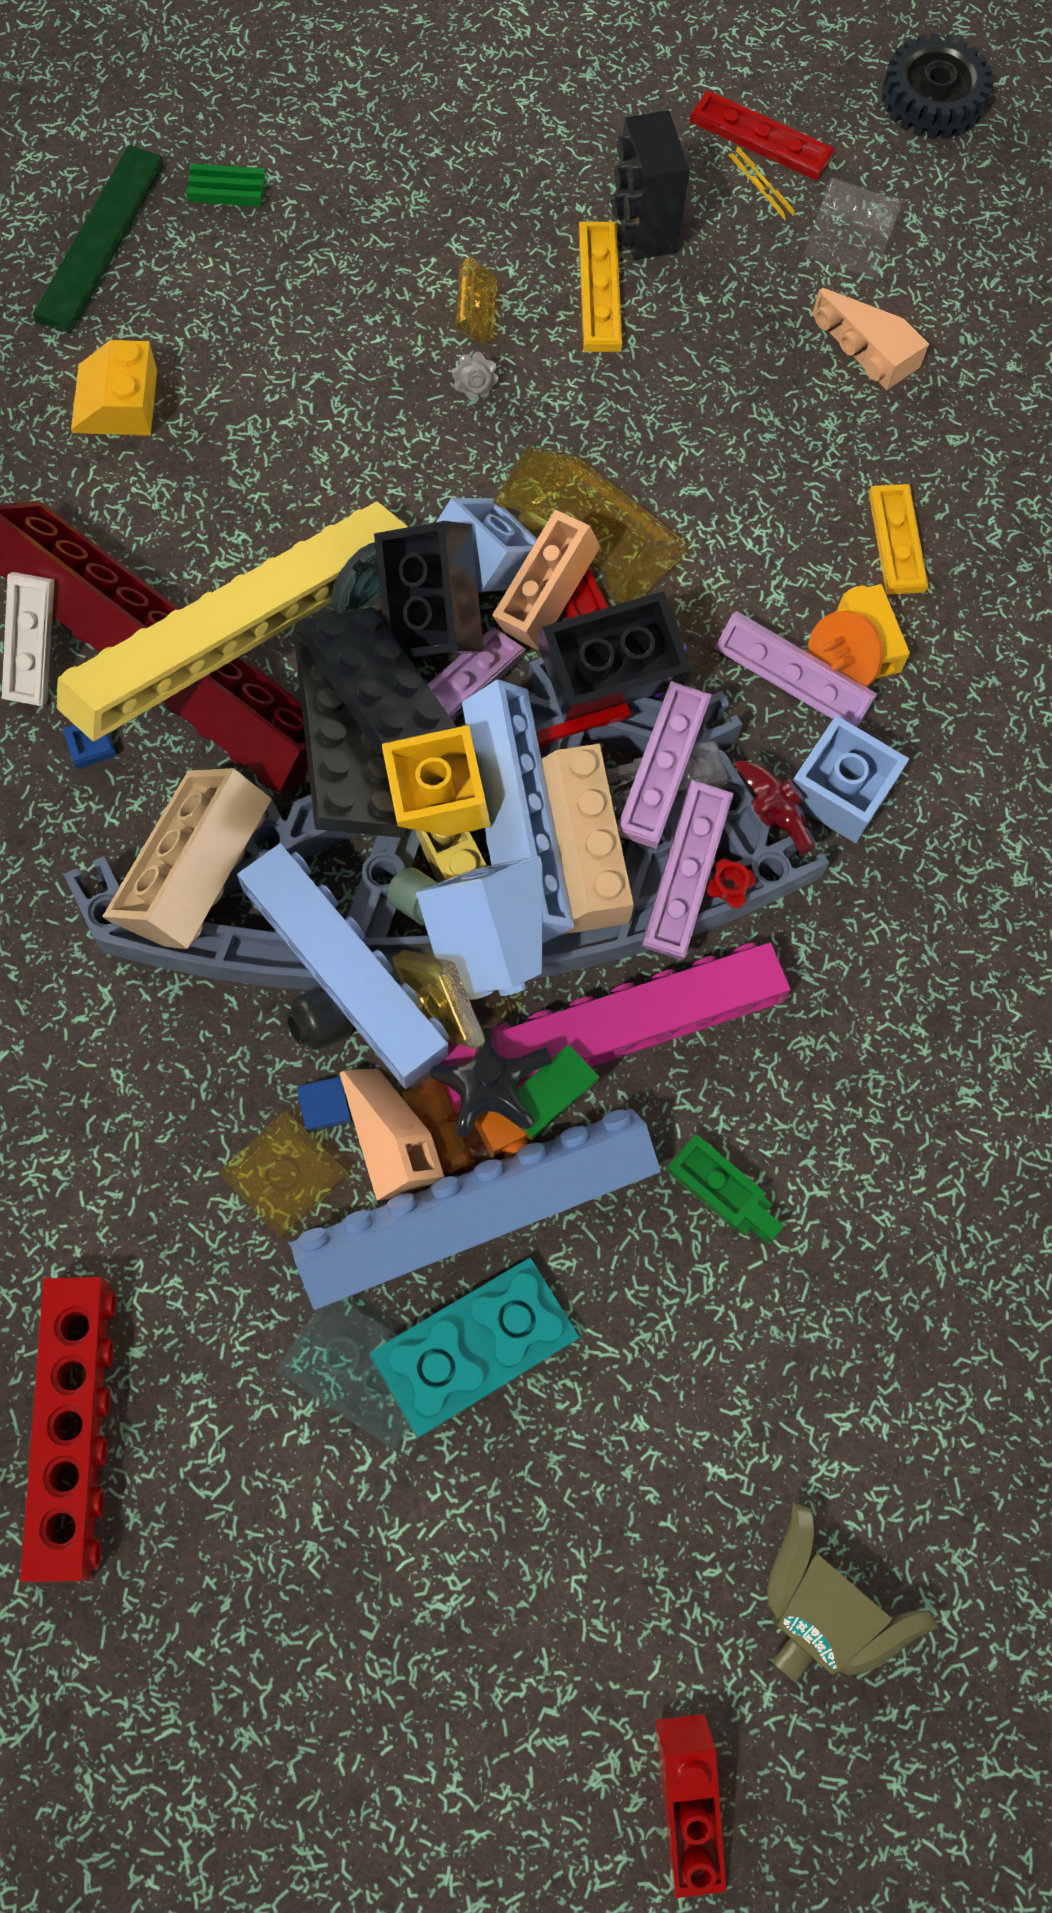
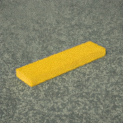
[579,222,622,352]

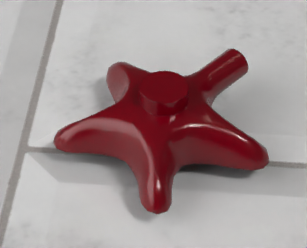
[734,761,815,854]

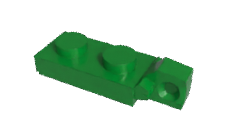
[665,1134,784,1245]

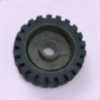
[882,34,993,139]

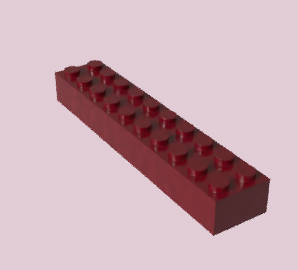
[0,501,310,793]

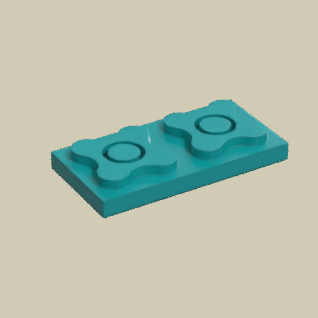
[369,1258,580,1439]

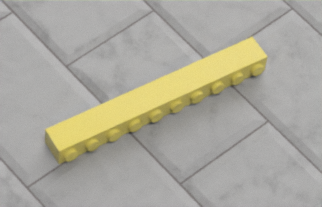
[57,501,408,742]

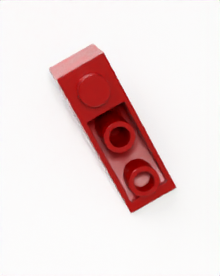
[655,1714,726,1898]

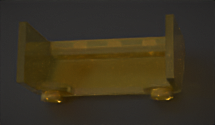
[493,446,688,602]

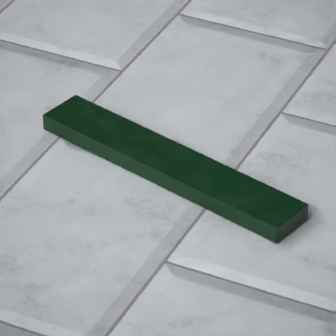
[33,145,164,334]

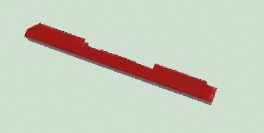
[536,703,631,747]

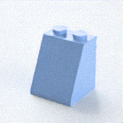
[416,856,542,1000]

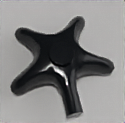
[430,1027,552,1137]

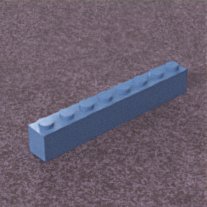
[290,1109,661,1310]

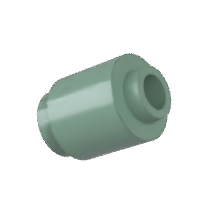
[387,867,438,925]

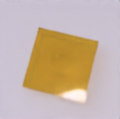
[392,950,486,1049]
[218,1110,349,1240]

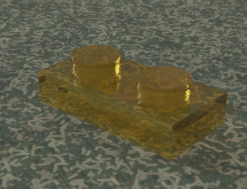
[455,257,497,344]

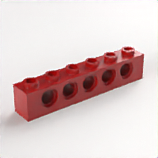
[20,1277,117,1582]

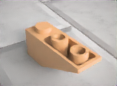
[812,288,929,390]
[339,1068,444,1201]

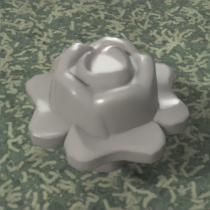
[452,352,498,400]

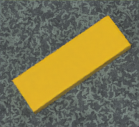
[869,484,928,595]

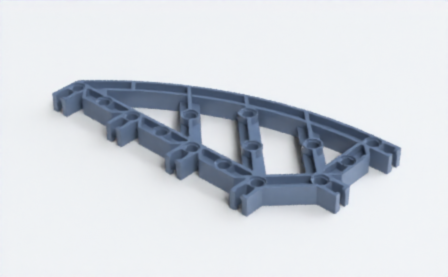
[63,657,829,991]

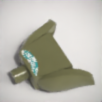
[767,1502,939,1683]

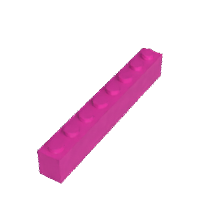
[438,942,791,1112]

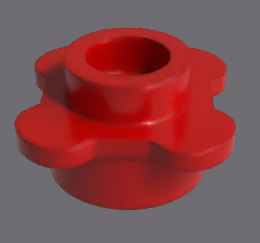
[705,859,756,909]

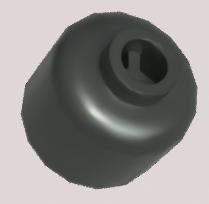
[286,987,352,1050]

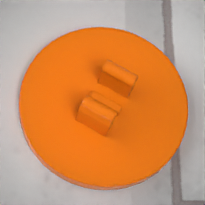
[807,611,884,687]

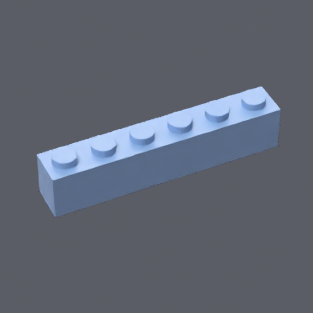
[462,679,574,943]
[237,843,450,1089]

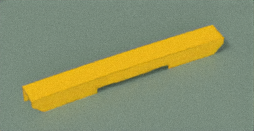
[728,146,795,220]

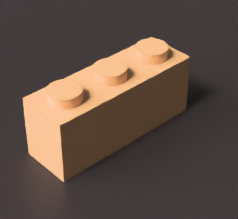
[492,510,600,650]

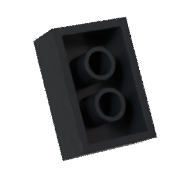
[611,110,690,260]
[374,521,484,661]
[538,591,692,722]

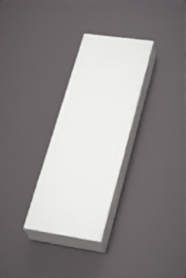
[2,572,55,706]

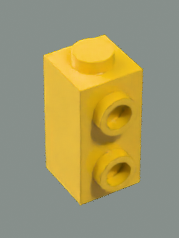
[835,584,910,678]

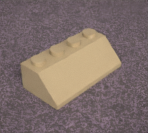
[541,744,634,935]
[102,768,272,949]

